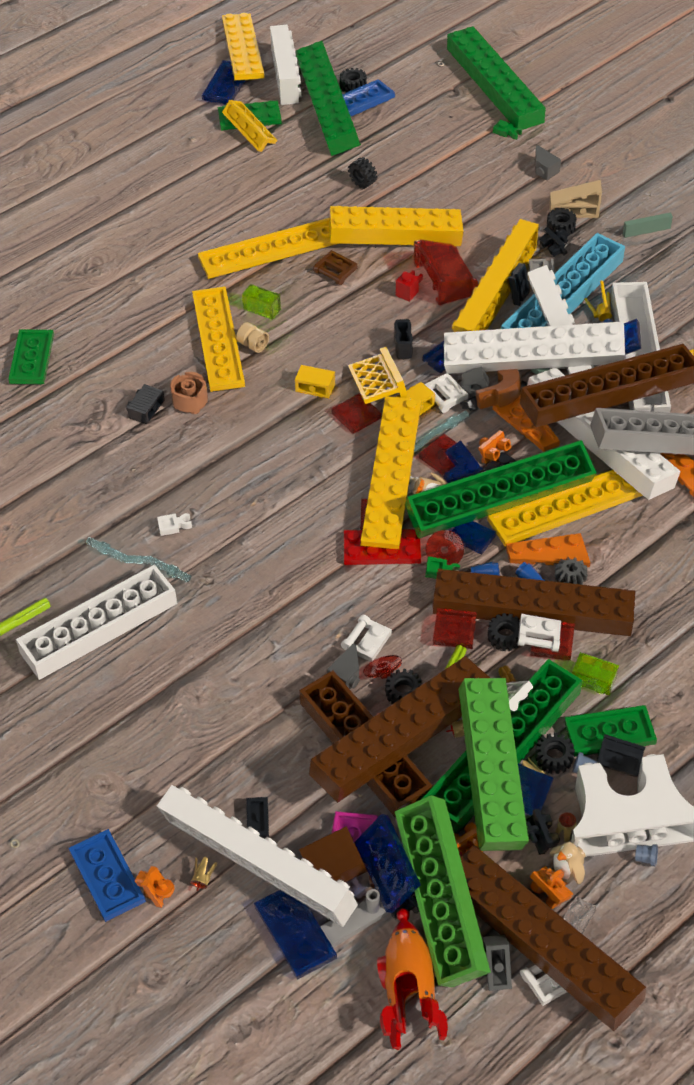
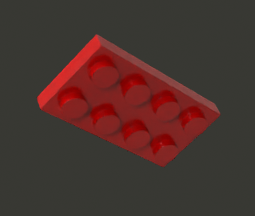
[344,529,421,565]

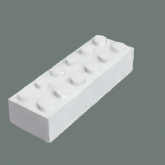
[270,25,301,105]

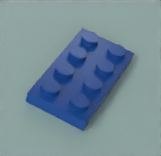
[342,79,395,116]
[69,829,146,922]

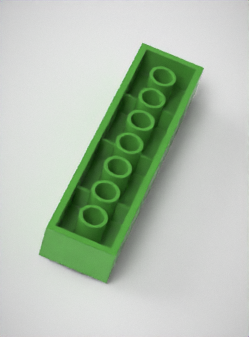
[459,678,529,851]
[395,795,491,988]

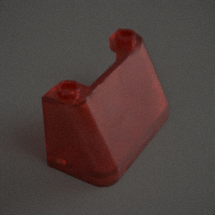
[413,239,478,305]

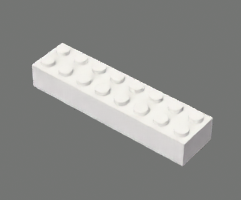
[16,564,177,680]

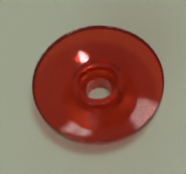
[426,530,464,565]
[363,655,402,679]

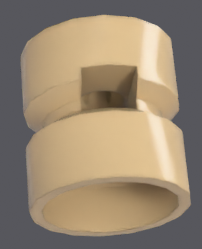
[236,322,269,353]

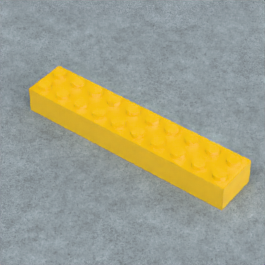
[452,219,539,332]

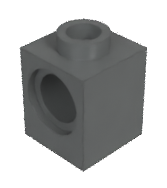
[461,366,490,397]

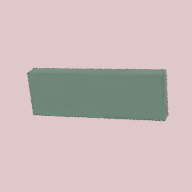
[623,212,673,238]

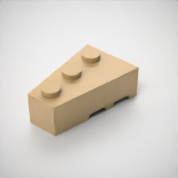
[549,180,602,218]

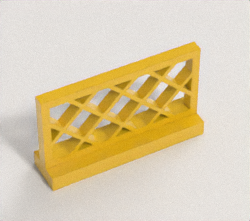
[348,347,407,404]

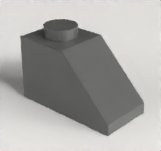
[535,145,561,180]
[327,643,360,689]
[482,935,512,991]

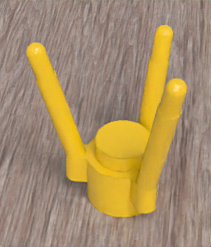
[584,280,612,321]

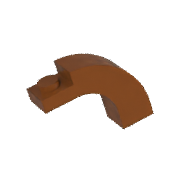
[476,369,521,409]

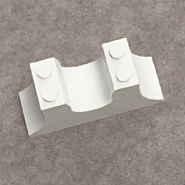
[571,754,694,857]

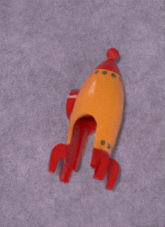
[377,909,448,1050]

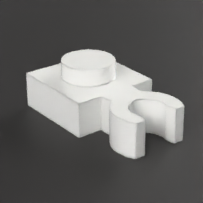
[157,513,192,536]

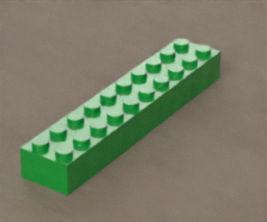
[447,26,546,130]
[295,41,361,156]
[405,440,596,539]
[422,659,582,834]

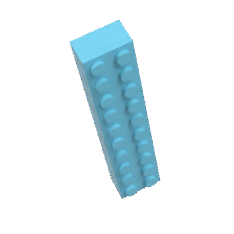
[501,233,625,329]

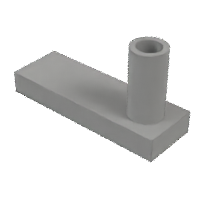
[320,889,389,948]

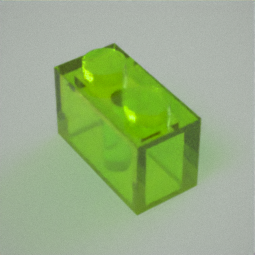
[242,284,281,320]
[572,652,619,696]

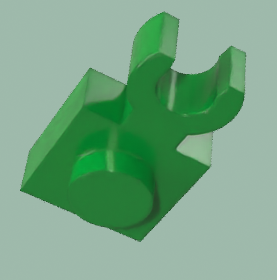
[493,119,522,140]
[425,556,460,579]

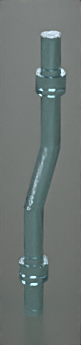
[414,411,469,453]
[86,537,192,582]

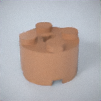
[170,372,208,414]

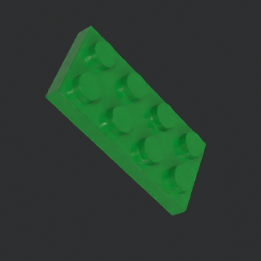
[217,100,282,131]
[8,329,54,384]
[564,705,657,757]

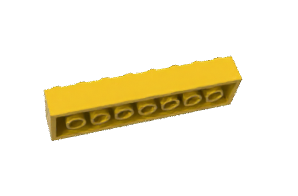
[329,206,464,246]

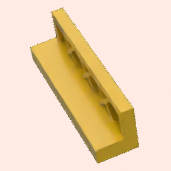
[222,100,277,152]

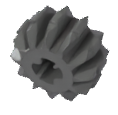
[554,557,588,585]

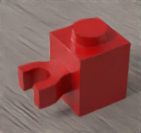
[395,270,423,302]

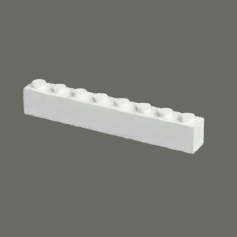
[527,265,594,374]

